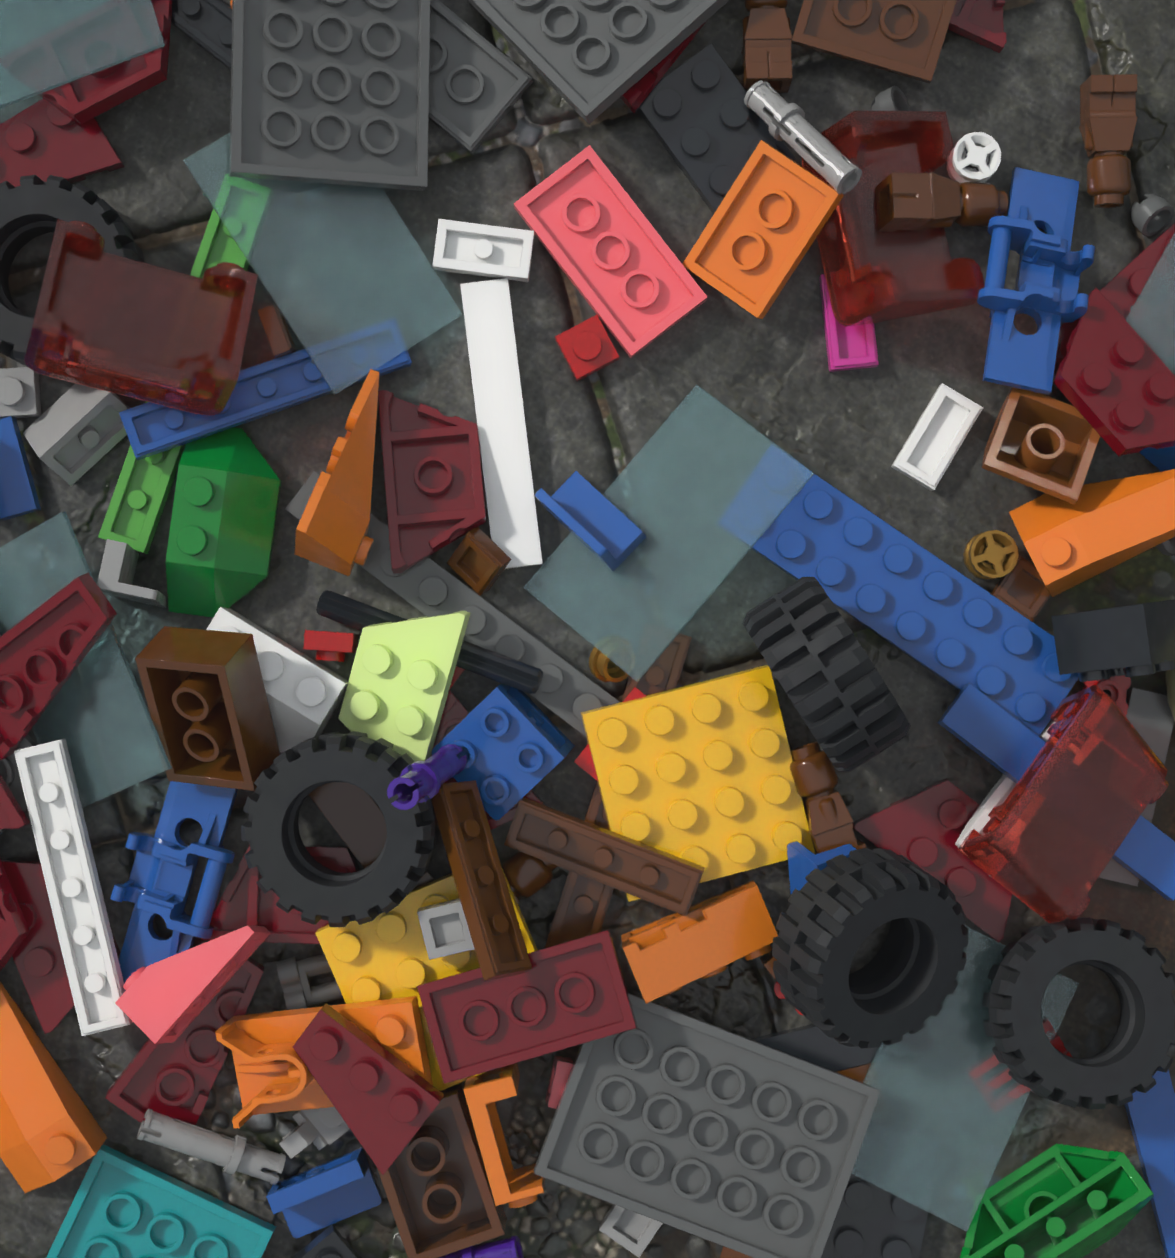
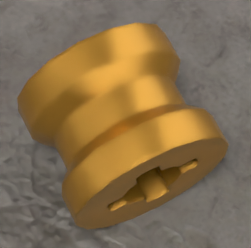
[963,530,1019,580]

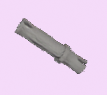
[744,80,862,194]
[137,1108,286,1185]

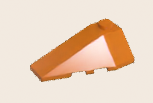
[295,369,380,576]
[1009,469,1175,597]
[0,982,107,1193]

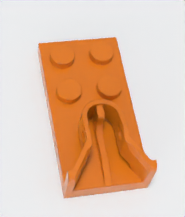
[215,996,433,1128]

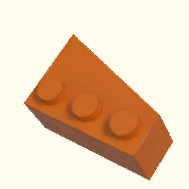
[621,880,779,1004]

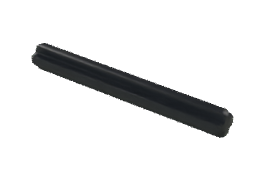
[316,590,543,694]

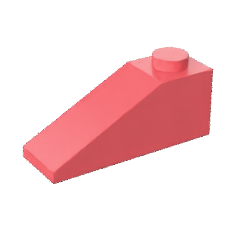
[115,925,271,1044]

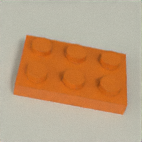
[682,140,844,319]

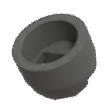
[870,86,911,129]
[1130,193,1174,237]

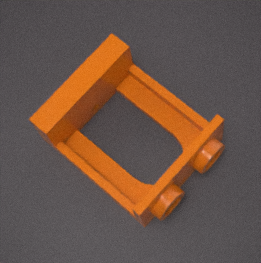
[463,1063,545,1208]

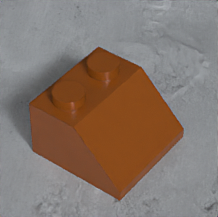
[981,387,1100,505]

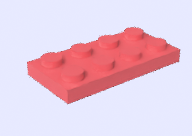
[514,145,707,358]

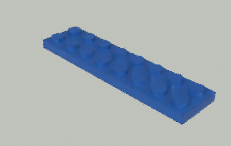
[717,445,1079,736]

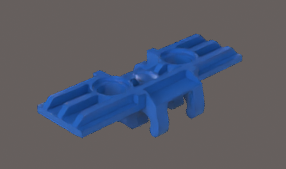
[977,167,1095,395]
[110,781,238,983]

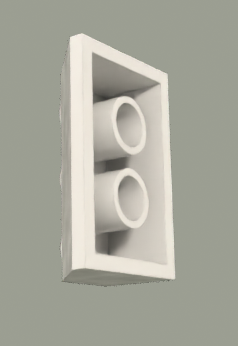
[206,607,348,753]

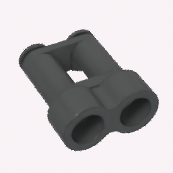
[276,954,343,1010]

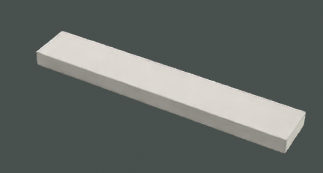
[460,278,543,569]
[14,739,133,1036]

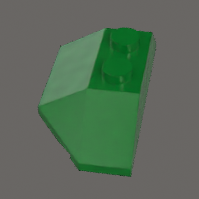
[165,427,281,617]
[960,1144,1154,1258]

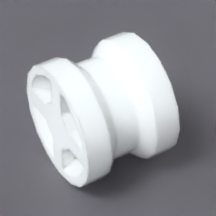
[947,132,1001,184]

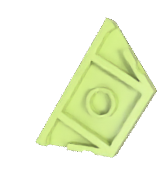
[338,611,471,762]

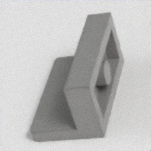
[23,369,130,486]
[97,539,168,608]

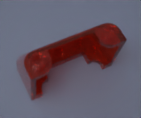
[802,111,985,326]
[24,219,258,415]
[957,685,1169,924]

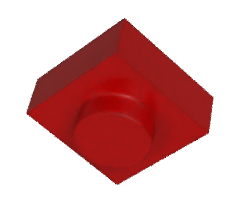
[555,315,619,382]
[303,630,359,662]

